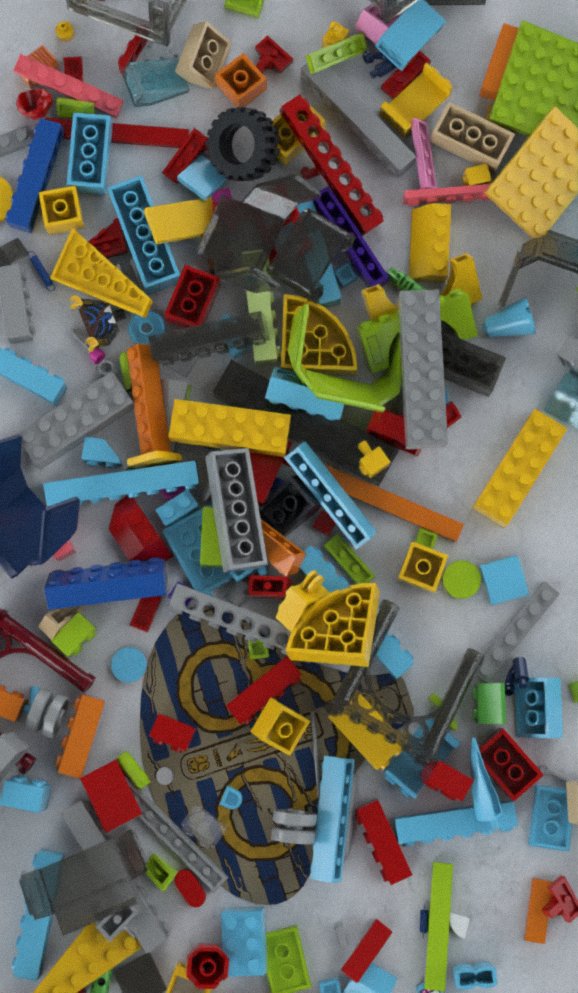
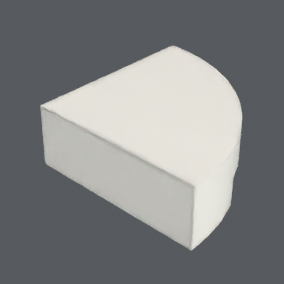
[450,912,470,939]

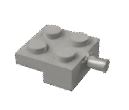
[83,879,142,942]

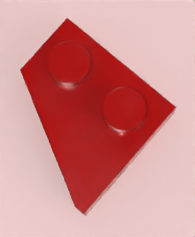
[88,218,128,258]

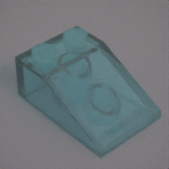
[122,59,190,107]

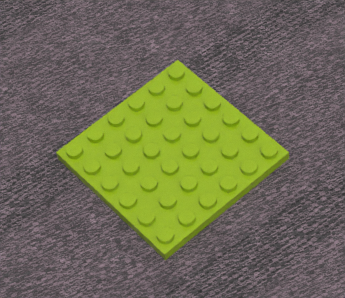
[488,20,578,137]

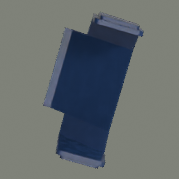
[0,435,80,579]

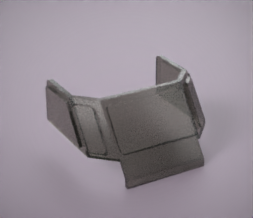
[195,174,321,293]
[497,230,578,310]
[19,826,148,936]

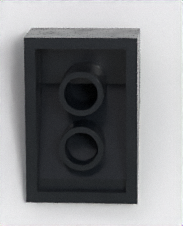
[259,475,322,537]

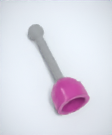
[68,328,106,365]

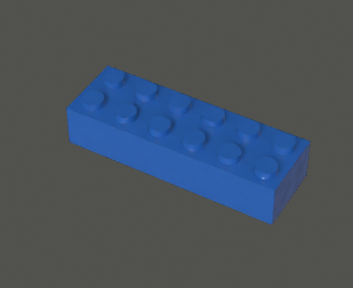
[44,557,168,610]

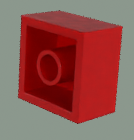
[419,755,474,802]

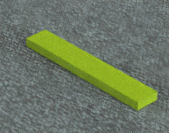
[424,862,453,992]

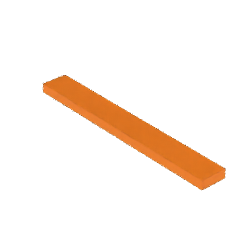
[323,463,464,542]

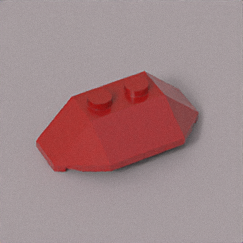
[108,496,173,562]

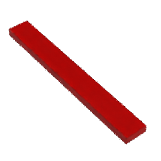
[44,118,189,148]

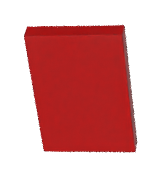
[79,760,142,833]

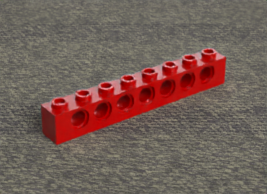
[279,94,384,237]

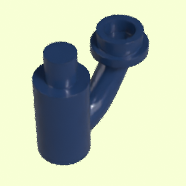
[362,50,397,79]
[505,657,529,696]

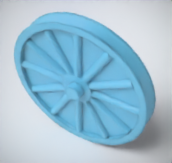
[111,647,147,682]

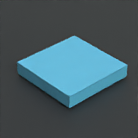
[177,155,229,201]

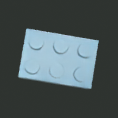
[221,907,268,977]

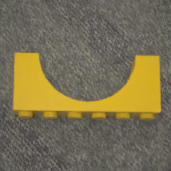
[361,253,483,321]

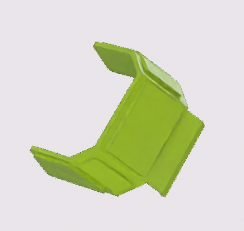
[288,304,402,412]

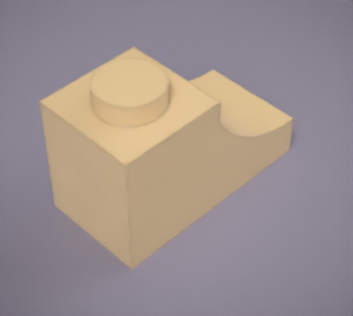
[38,606,84,640]

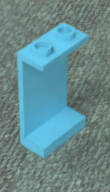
[375,0,446,71]
[383,716,460,799]

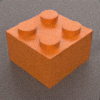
[215,53,267,107]

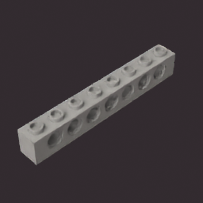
[168,583,310,664]

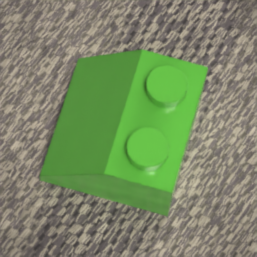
[472,683,506,724]

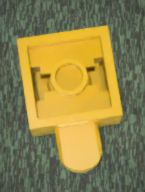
[275,570,330,632]

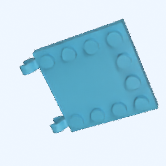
[162,503,269,608]

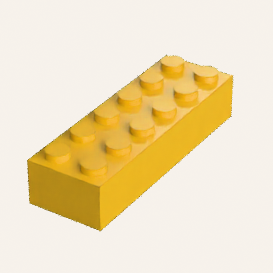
[168,399,291,457]
[472,409,568,528]

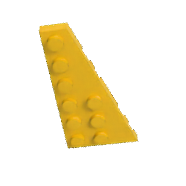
[50,228,153,318]
[33,920,142,993]

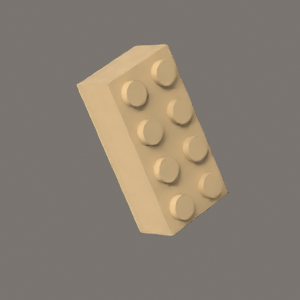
[430,102,515,174]

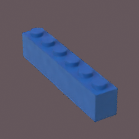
[6,118,65,234]

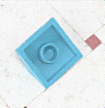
[342,963,397,993]

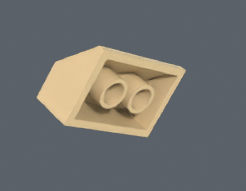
[175,21,232,90]

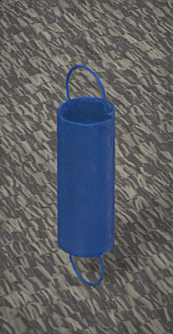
[420,903,428,938]

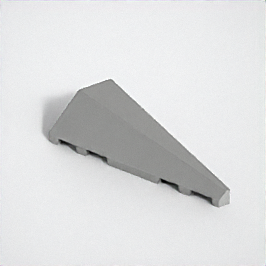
[161,379,189,453]

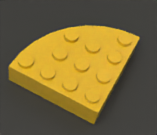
[281,294,357,376]
[285,583,380,667]

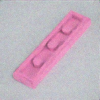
[411,118,437,189]

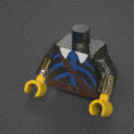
[69,295,126,352]

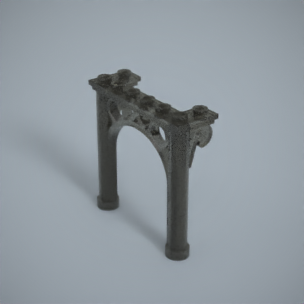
[323,599,485,767]

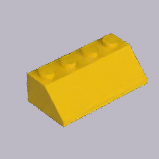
[409,203,451,283]

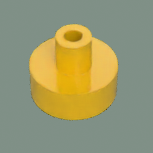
[55,21,75,42]

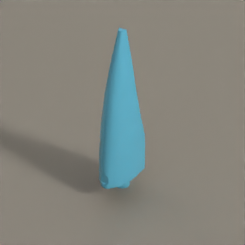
[470,738,503,830]

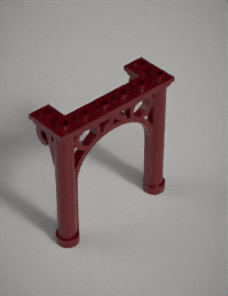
[0,608,96,775]

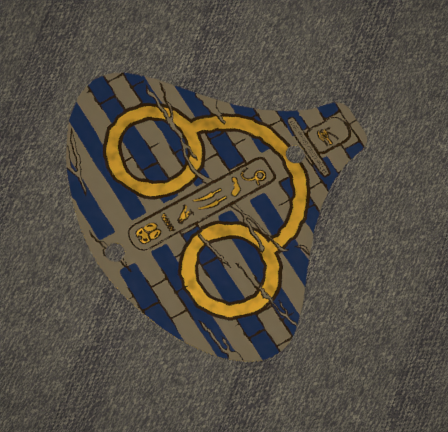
[140,606,414,905]

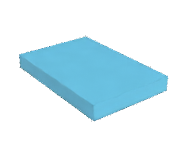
[528,784,572,852]

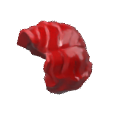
[16,88,53,120]

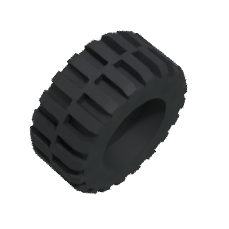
[206,107,280,181]

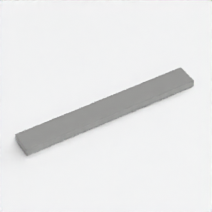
[122,772,228,893]

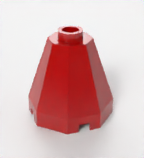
[186,943,229,989]

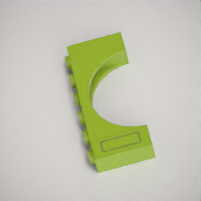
[356,289,478,374]

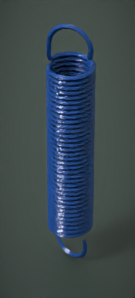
[28,251,55,292]

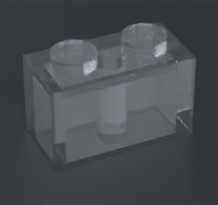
[180,803,228,849]

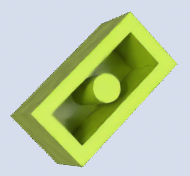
[51,612,98,657]

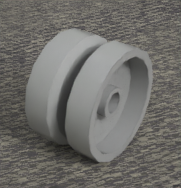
[26,688,69,739]
[271,809,317,844]

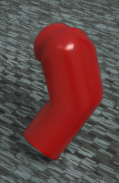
[300,166,320,180]

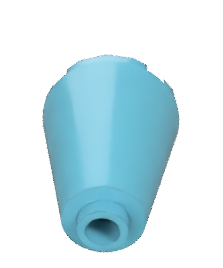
[482,297,536,337]

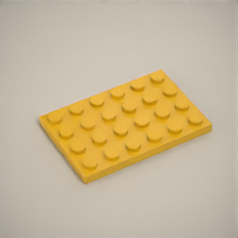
[484,106,578,243]

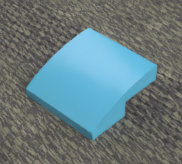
[480,555,529,605]

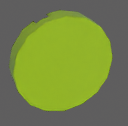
[442,560,481,599]

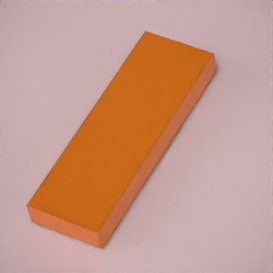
[524,878,552,944]

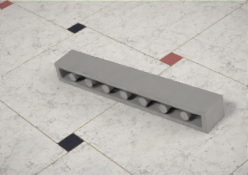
[300,63,416,178]
[61,799,170,954]

